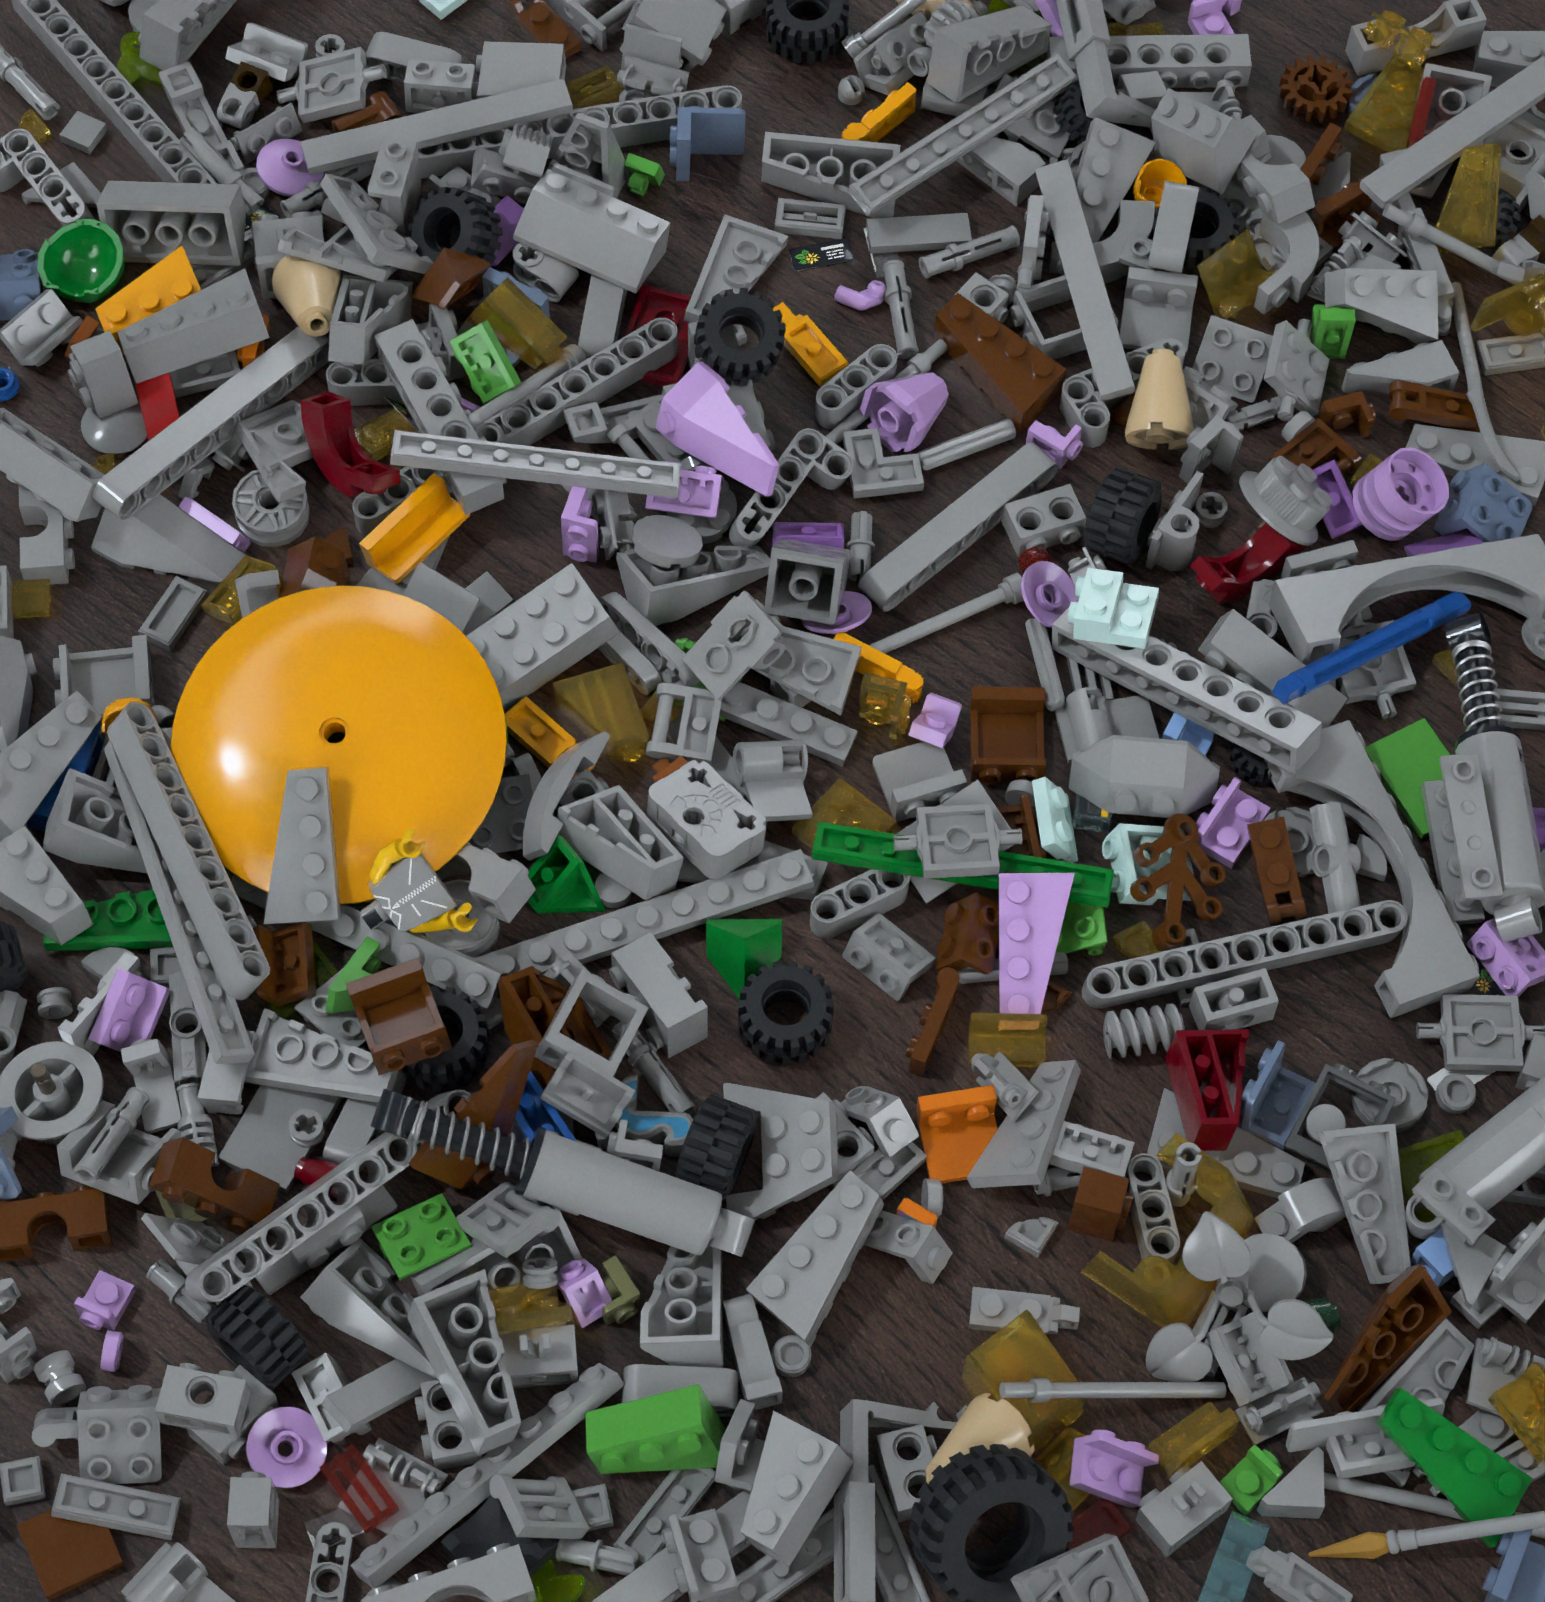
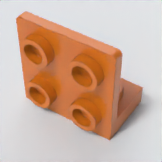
[916,1085,998,1183]

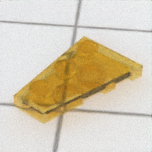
[1344,54,1424,152]
[1436,143,1501,254]

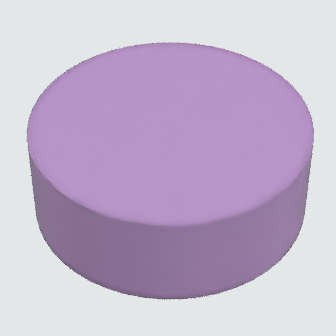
[100,1330,124,1372]

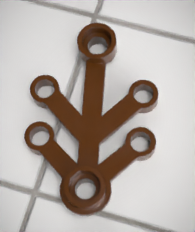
[1130,814,1226,952]

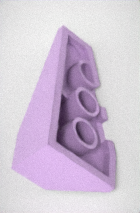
[655,362,780,496]

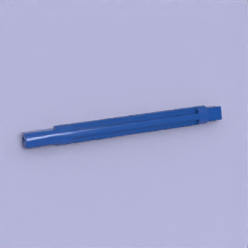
[1272,591,1471,705]

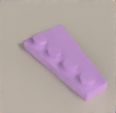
[999,873,1075,1025]

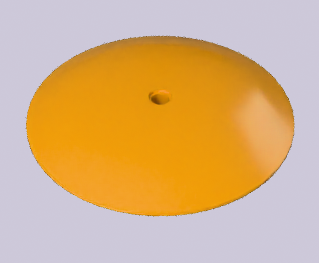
[171,586,507,905]

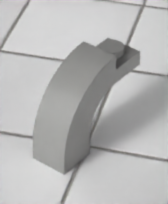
[1049,200,1155,284]
[1254,212,1319,315]

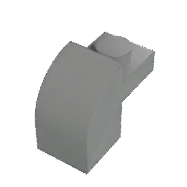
[1254,1178,1346,1243]

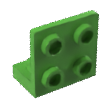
[449,320,522,403]

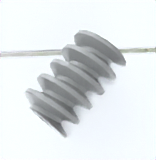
[1103,1004,1185,1059]

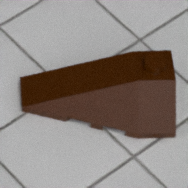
[278,537,350,599]
[409,1040,538,1189]
[1324,1264,1452,1415]

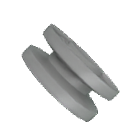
[232,469,310,547]
[422,879,500,958]

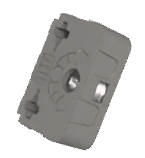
[646,760,767,879]

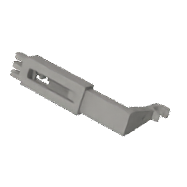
[1056,0,1156,134]
[1379,140,1484,336]
[834,1399,967,1602]

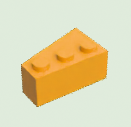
[95,246,201,355]

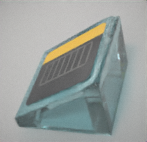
[1073,794,1112,833]

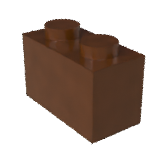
[1067,1166,1133,1242]

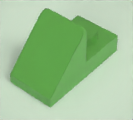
[1311,305,1356,359]
[325,936,381,1014]

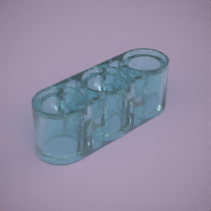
[1197,1511,1270,1602]

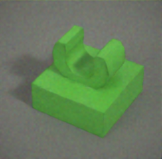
[624,153,665,197]

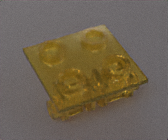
[1363,9,1440,66]
[1197,229,1275,320]

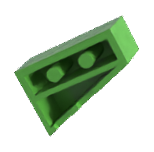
[585,1384,726,1474]

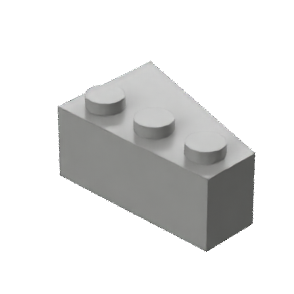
[1324,268,1438,344]
[557,785,684,900]

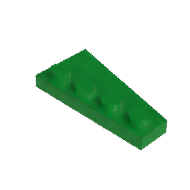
[43,887,173,951]
[1376,1388,1533,1548]

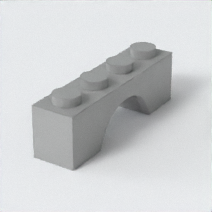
[1345,0,1487,76]
[1233,115,1315,224]
[435,842,536,923]
[361,1543,537,1602]

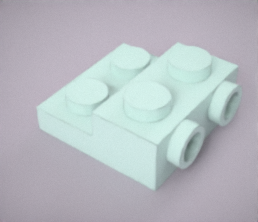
[1068,568,1159,649]
[1102,823,1194,905]

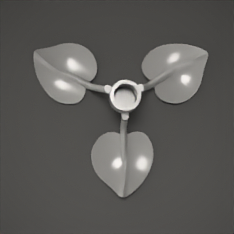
[1146,1211,1333,1382]

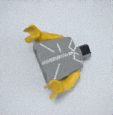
[359,828,479,933]

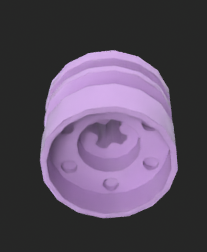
[1353,447,1449,541]

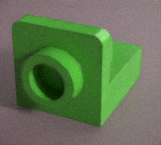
[1219,1445,1283,1516]

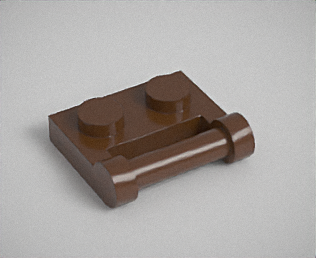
[1268,418,1362,475]

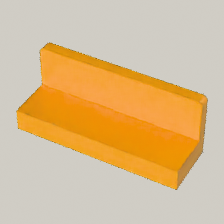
[359,473,470,584]

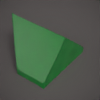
[527,835,607,914]
[706,919,782,1000]

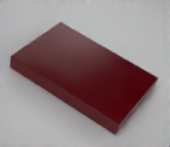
[623,284,692,386]

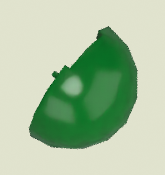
[37,219,125,303]

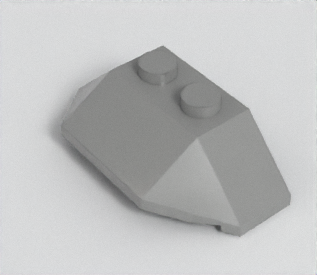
[1069,735,1220,818]

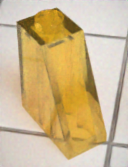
[466,277,567,369]
[552,663,649,763]

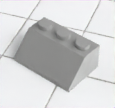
[1151,88,1257,194]

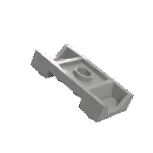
[1451,105,1545,217]

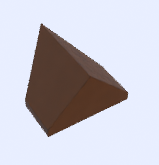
[410,247,491,310]

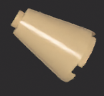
[272,255,342,337]
[1124,349,1194,450]
[926,1393,1035,1484]

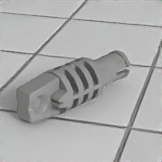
[176,1083,219,1174]

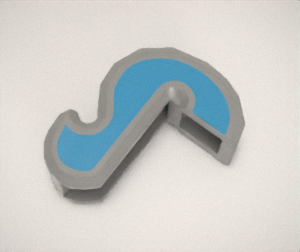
[612,1075,693,1157]

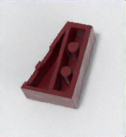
[1165,1029,1249,1151]

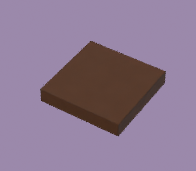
[17,1509,125,1601]

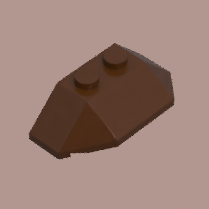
[498,966,612,1090]

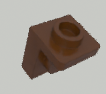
[1318,391,1376,438]

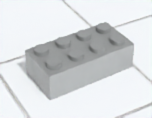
[466,563,620,712]

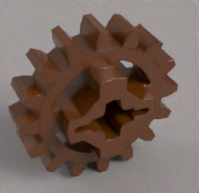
[1279,55,1352,123]

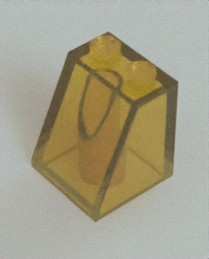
[961,1309,1085,1450]

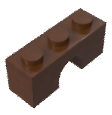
[149,1137,280,1234]
[0,1186,113,1263]

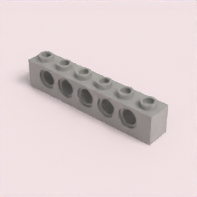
[1047,34,1252,91]
[374,319,507,515]

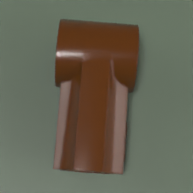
[332,91,403,133]

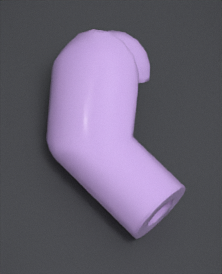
[834,280,886,311]

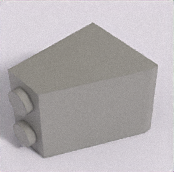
[764,538,851,625]

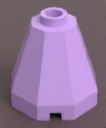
[860,372,949,452]

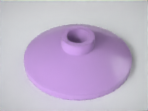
[256,139,324,197]
[1021,561,1079,628]
[801,591,872,634]
[246,1407,327,1488]

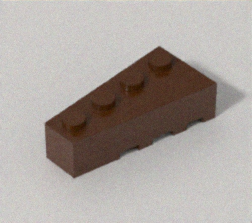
[934,293,1066,436]

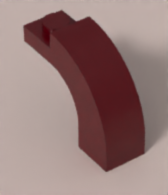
[300,391,401,498]
[1190,522,1305,604]

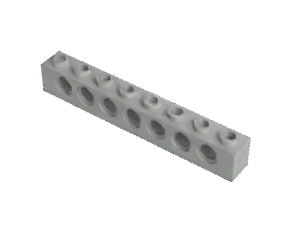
[1052,599,1322,774]

